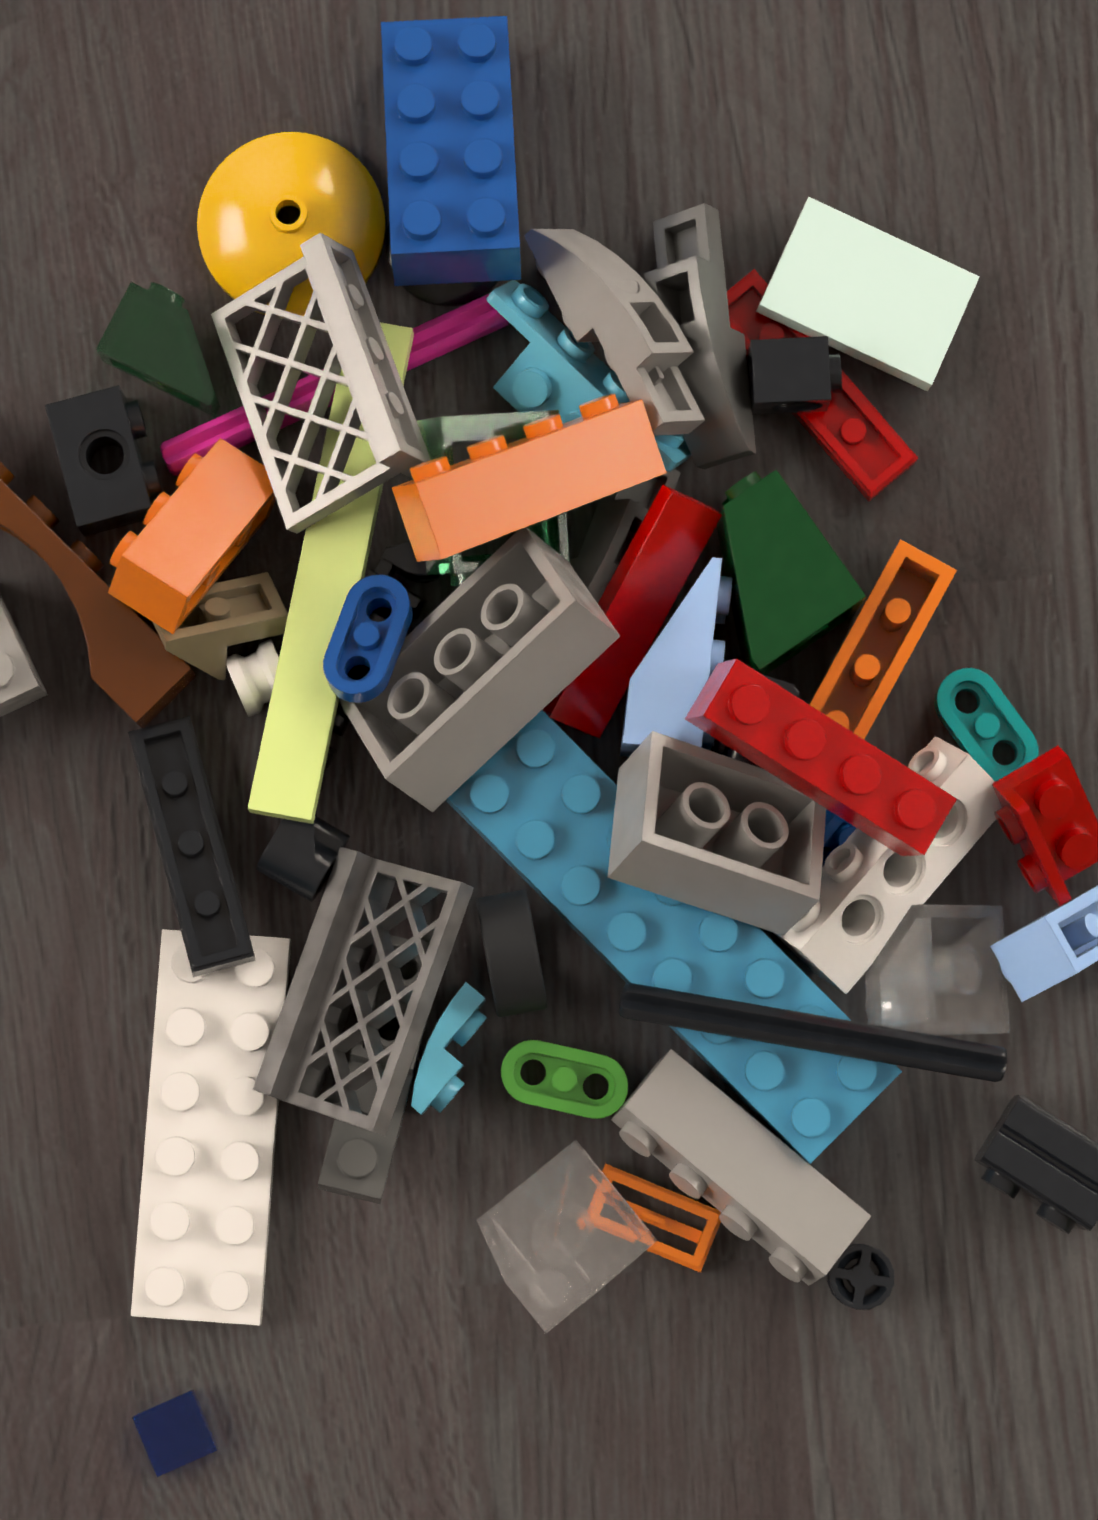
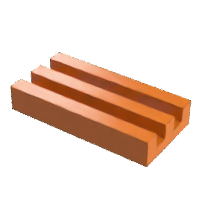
[581,1163,721,1273]

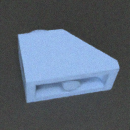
[990,885,1098,1002]

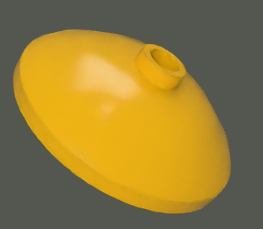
[197,132,386,316]

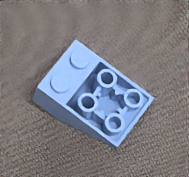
[620,557,732,757]

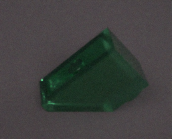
[96,282,220,417]

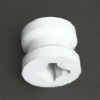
[226,639,279,717]

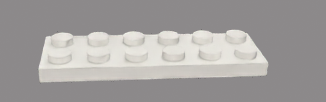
[131,929,291,1325]

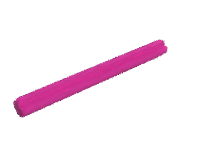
[160,293,509,476]

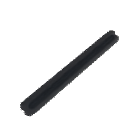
[619,983,1007,1082]

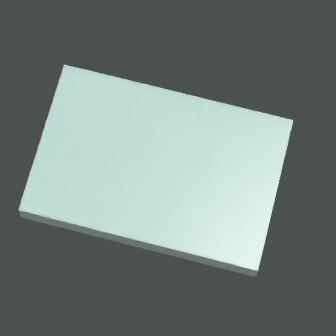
[756,197,980,391]

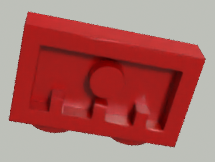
[992,745,1098,906]

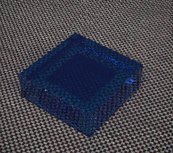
[132,1389,219,1477]

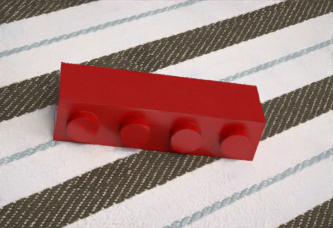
[685,659,957,856]

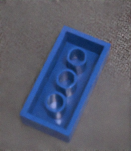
[381,16,521,286]

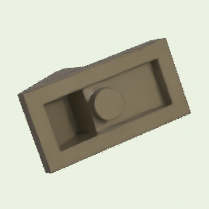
[153,572,288,680]

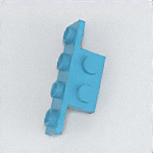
[486,280,691,472]

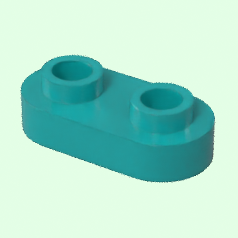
[934,668,1039,782]

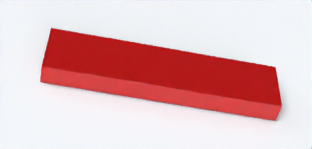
[727,269,918,502]
[542,484,722,739]

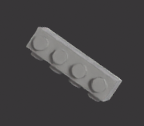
[611,1049,871,1286]

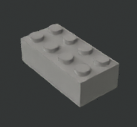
[339,527,620,812]

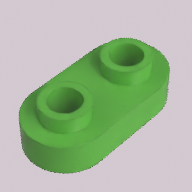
[501,1040,628,1119]

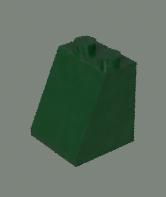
[717,469,866,675]

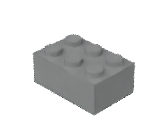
[607,731,826,936]

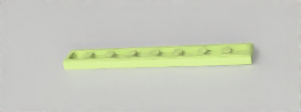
[247,322,414,824]

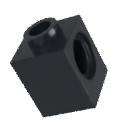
[748,336,842,415]

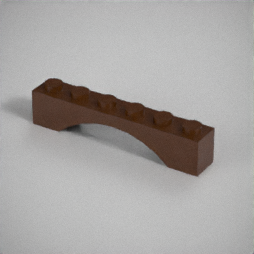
[0,461,196,728]

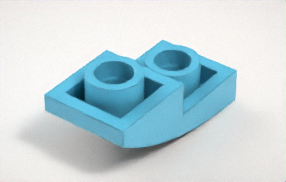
[411,982,487,1115]

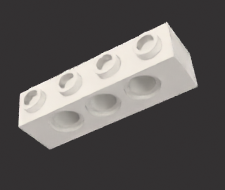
[772,736,1002,994]

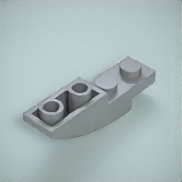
[524,229,705,436]

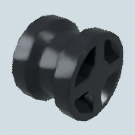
[826,1244,894,1310]

